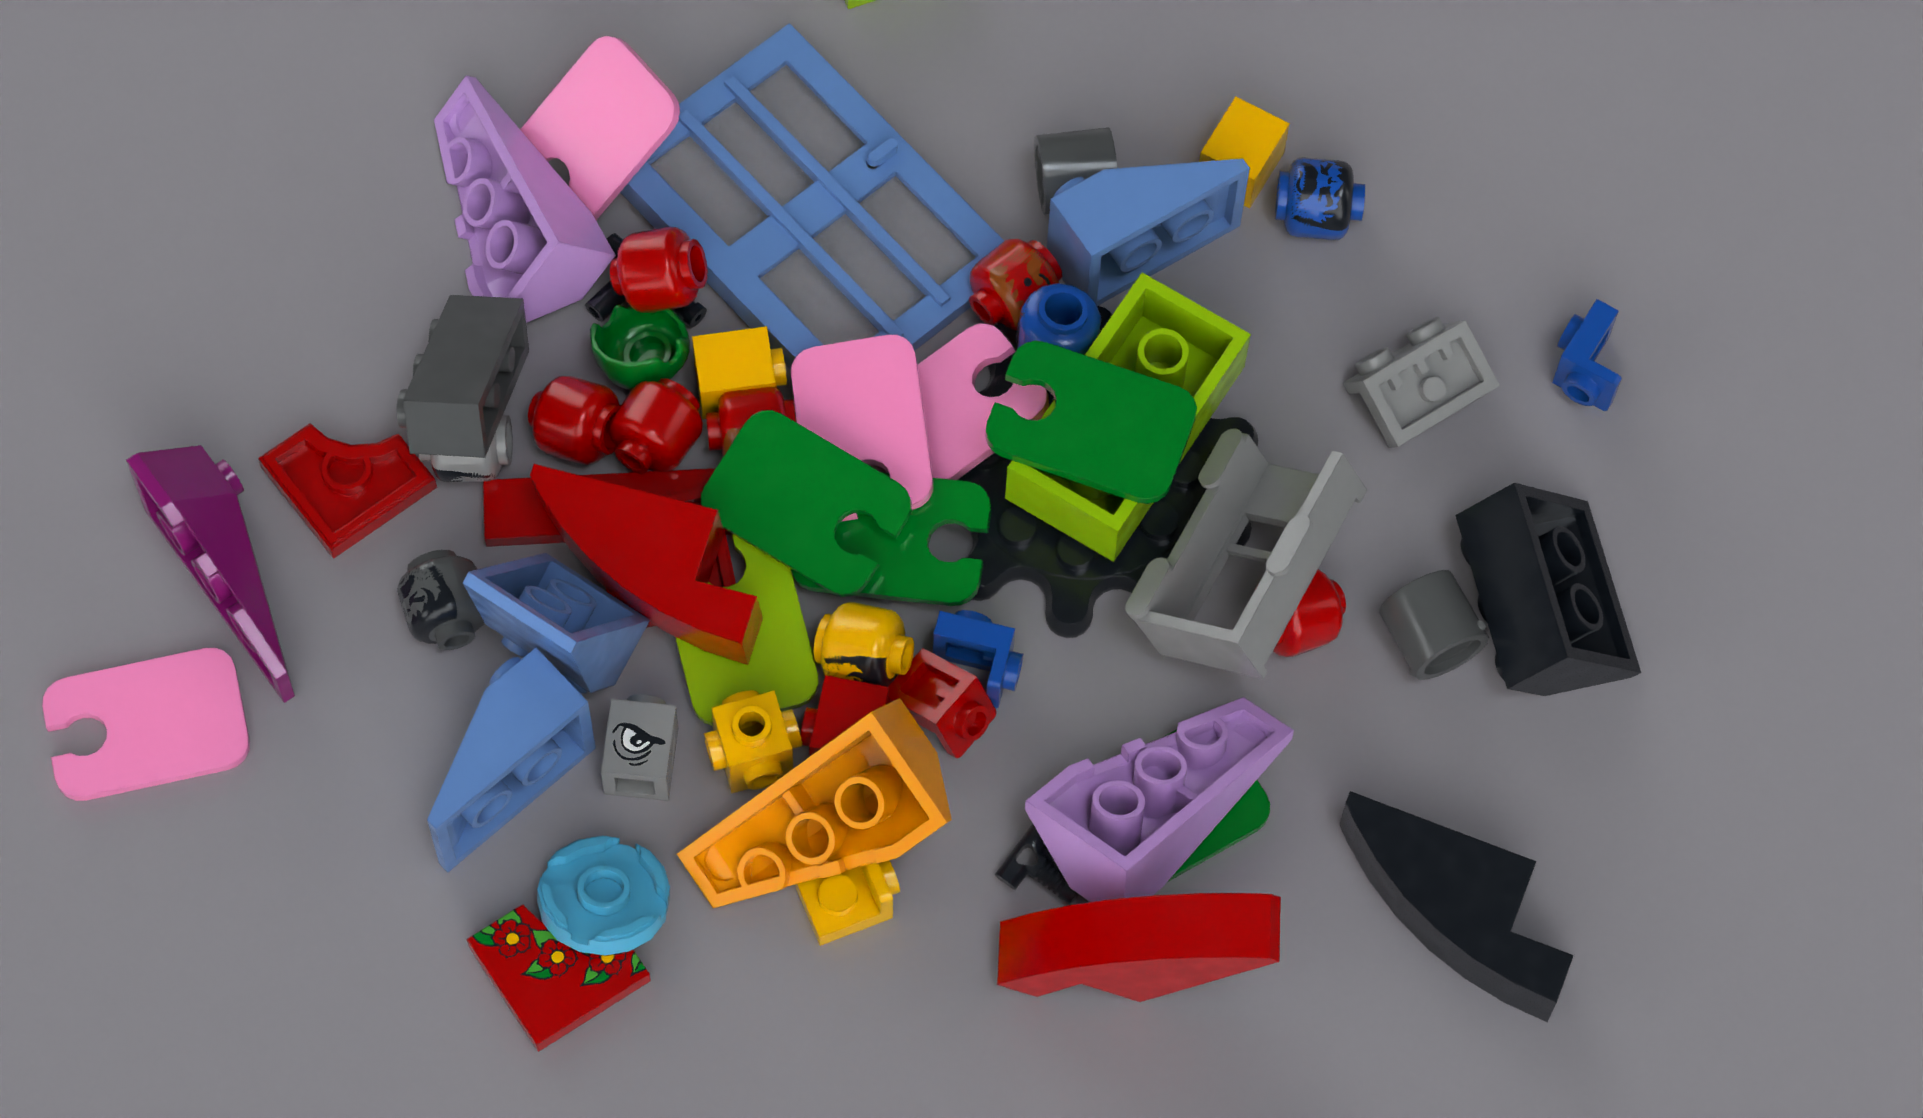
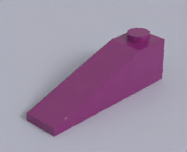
[126,445,295,703]

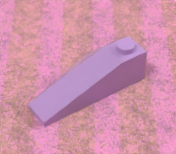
[434,75,616,323]
[1025,697,1294,902]

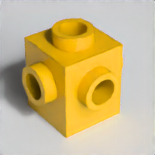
[703,690,802,794]

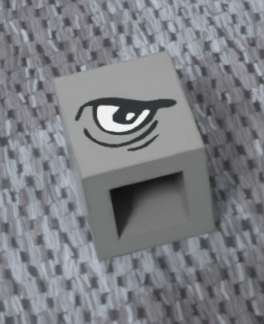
[601,694,679,801]

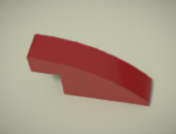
[530,464,763,665]
[997,893,1281,1002]

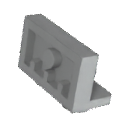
[1343,317,1500,448]

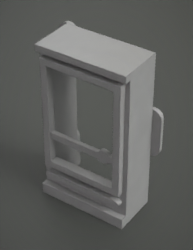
[1125,429,1367,679]

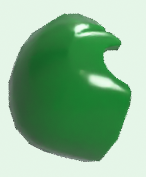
[590,305,690,390]

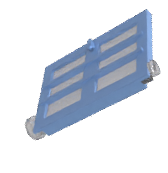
[620,23,1004,370]

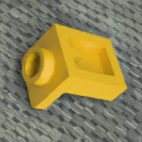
[796,860,900,946]

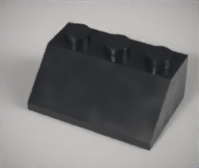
[1455,483,1641,696]

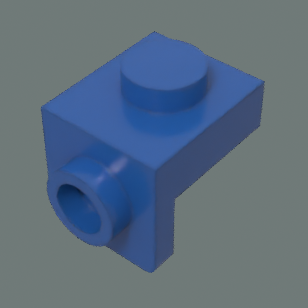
[1552,299,1622,411]
[933,610,1024,708]

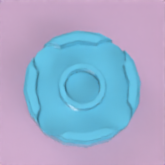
[537,836,670,956]

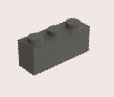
[397,295,529,458]

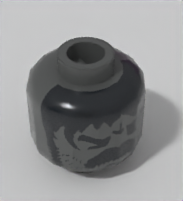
[397,550,485,650]

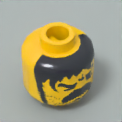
[814,602,914,687]

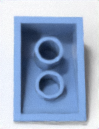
[1047,158,1250,306]
[463,553,650,693]
[427,648,596,873]

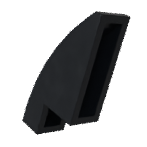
[1339,791,1574,1022]

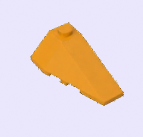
[677,698,952,908]

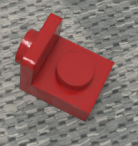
[888,648,997,758]

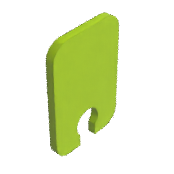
[675,533,819,726]

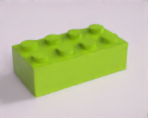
[1005,272,1251,562]

